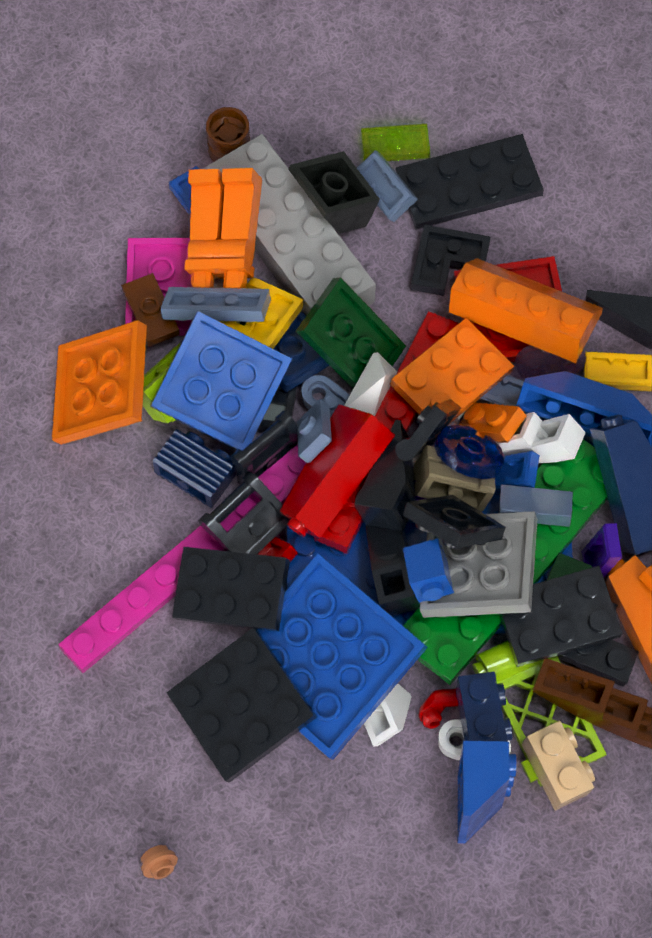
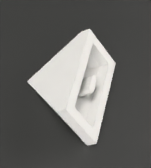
[344,352,397,416]
[364,684,412,747]

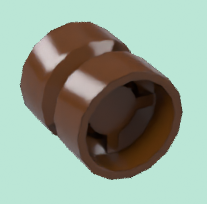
[206,107,250,162]

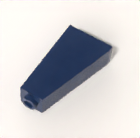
[590,415,652,555]

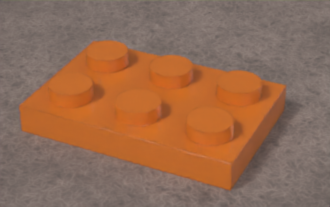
[390,318,514,422]

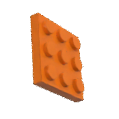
[52,320,147,445]

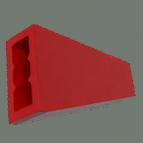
[280,404,395,538]

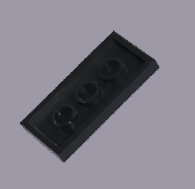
[396,134,544,230]

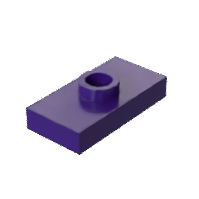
[581,523,622,578]

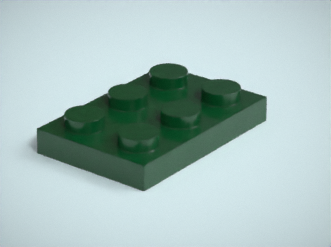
[296,277,406,389]

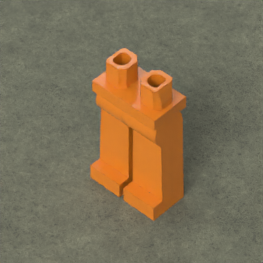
[185,168,262,288]

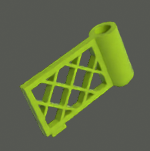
[472,641,607,787]

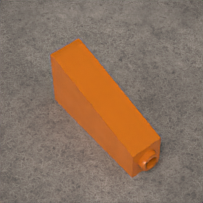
[606,555,652,684]

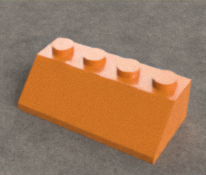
[449,258,603,363]

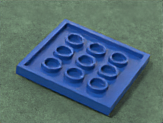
[257,553,428,760]

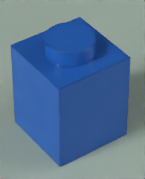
[403,538,454,603]

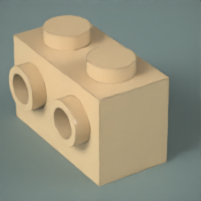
[521,721,595,811]

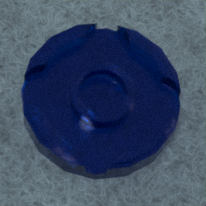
[434,425,505,479]

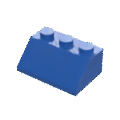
[458,741,516,843]

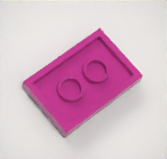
[125,238,192,336]

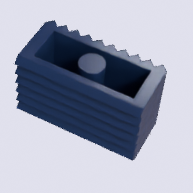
[153,429,236,508]

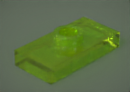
[361,124,430,161]

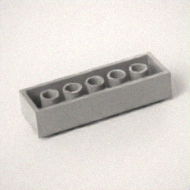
[206,134,376,316]

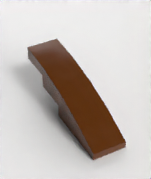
[533,658,652,749]

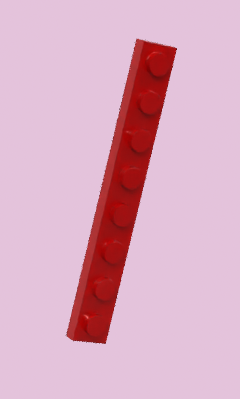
[314,311,459,554]

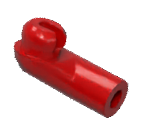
[418,688,458,729]

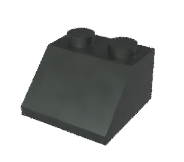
[288,151,380,234]

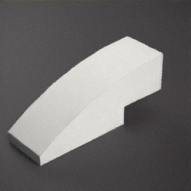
[475,412,586,463]

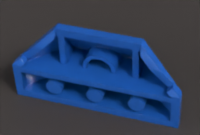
[516,371,652,447]

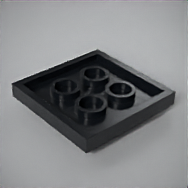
[166,627,317,782]

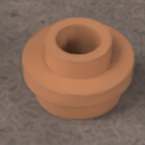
[141,845,178,879]

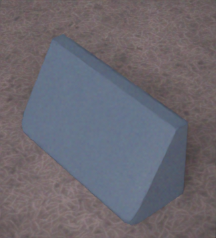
[498,484,573,527]

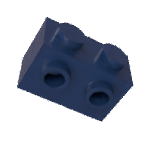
[456,672,513,742]

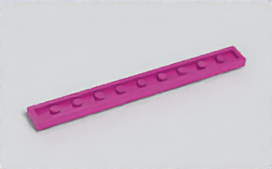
[58,444,306,673]

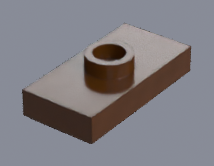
[121,273,180,347]

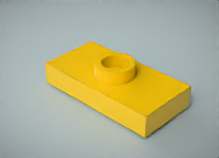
[584,351,652,391]

